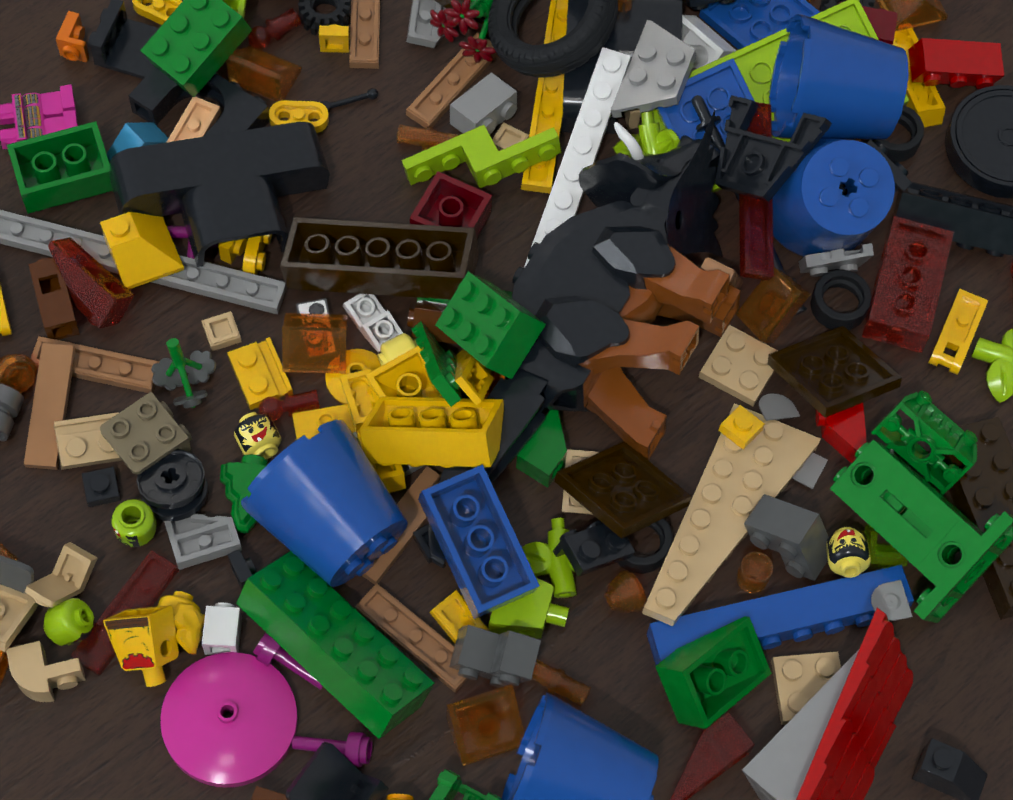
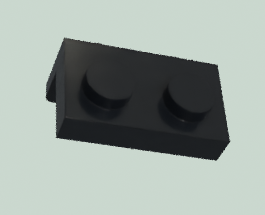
[553,520,635,577]

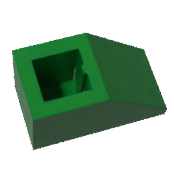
[516,410,567,488]

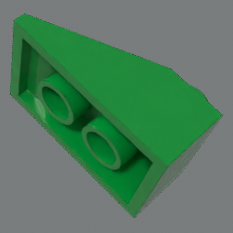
[655,616,772,729]

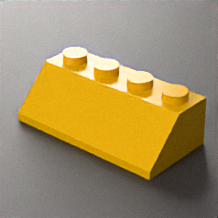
[359,396,504,468]

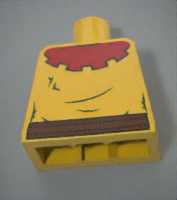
[103,605,179,687]

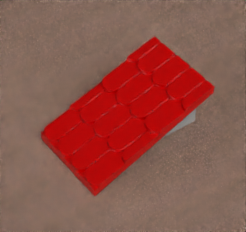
[742,608,913,800]

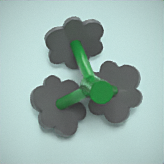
[151,338,216,408]

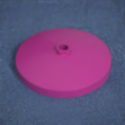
[161,652,298,788]

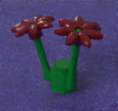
[430,0,496,63]

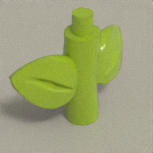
[613,111,680,158]
[972,329,1013,403]
[522,518,577,598]

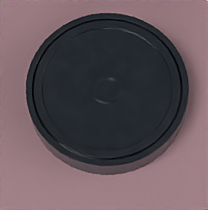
[945,85,1013,199]

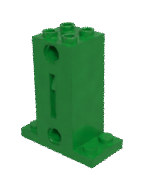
[830,440,1013,623]

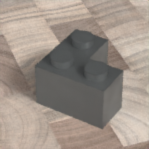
[744,494,829,581]
[449,625,541,689]

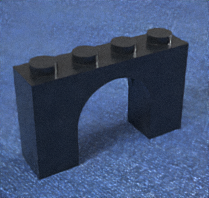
[128,67,270,137]

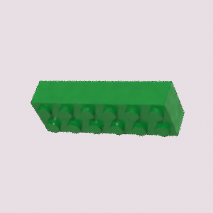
[236,551,435,739]

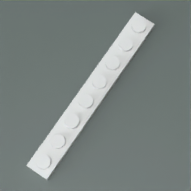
[524,47,631,268]

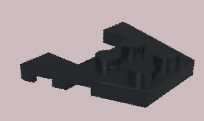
[715,95,832,202]

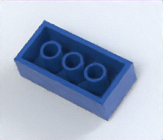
[418,464,540,619]

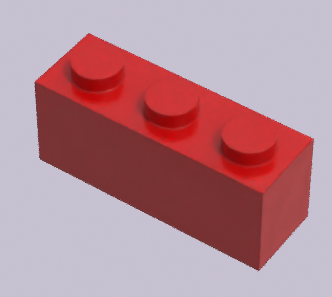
[908,38,1004,89]

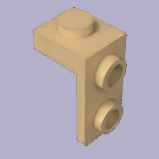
[24,542,97,607]

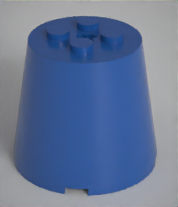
[768,14,909,139]
[760,138,895,257]
[241,420,408,587]
[501,693,659,800]

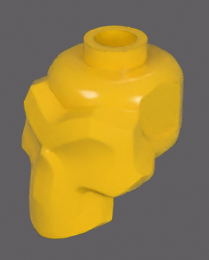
[158,591,205,654]

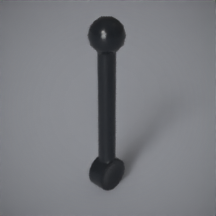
[320,88,378,113]

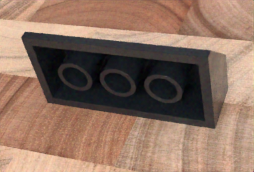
[892,181,1013,257]

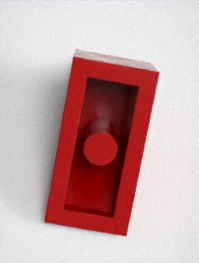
[815,402,867,463]

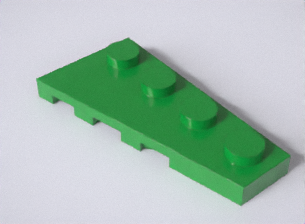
[411,321,462,407]

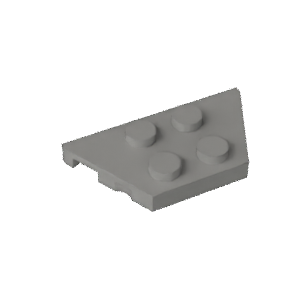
[611,20,696,118]

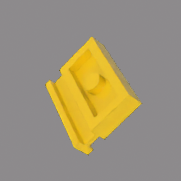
[227,337,293,410]

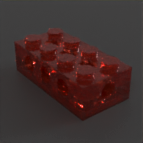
[862,216,954,353]

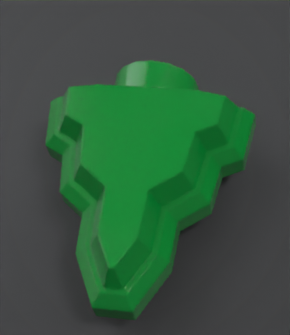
[220,455,268,533]

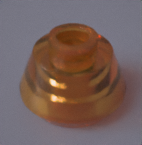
[0,354,37,394]
[605,570,647,613]

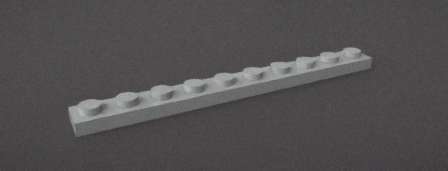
[0,210,287,315]

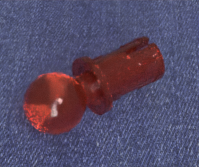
[248,8,301,49]
[259,389,320,421]

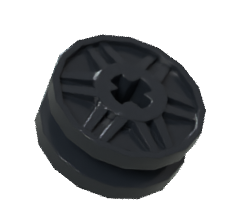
[136,450,209,521]

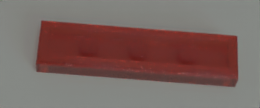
[71,550,179,676]

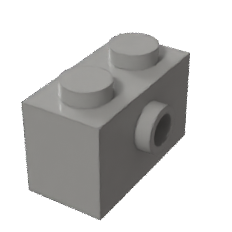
[450,72,517,134]

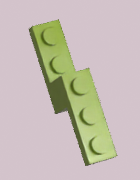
[402,125,561,189]

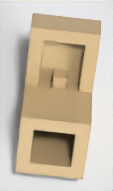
[6,641,86,702]

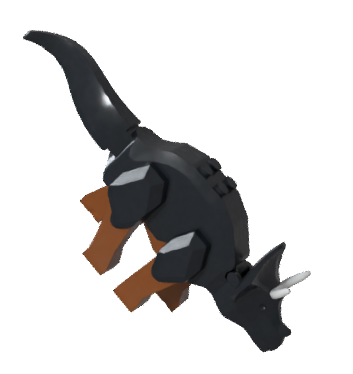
[428,122,741,569]

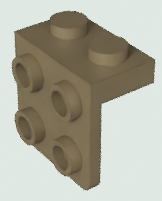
[100,392,192,475]

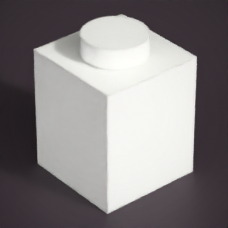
[202,603,242,655]

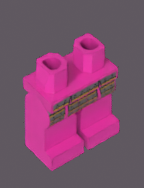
[0,84,78,149]

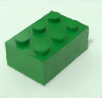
[140,0,252,98]
[7,121,113,214]
[435,271,546,379]

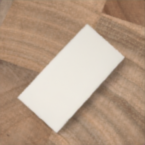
[343,294,403,353]

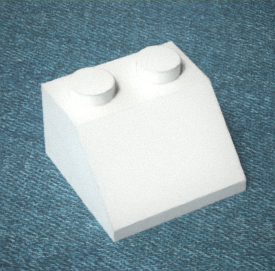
[681,15,737,71]

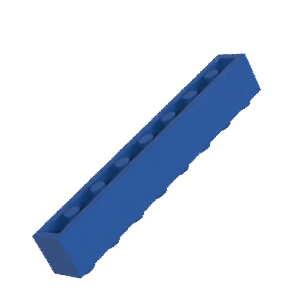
[647,565,914,665]

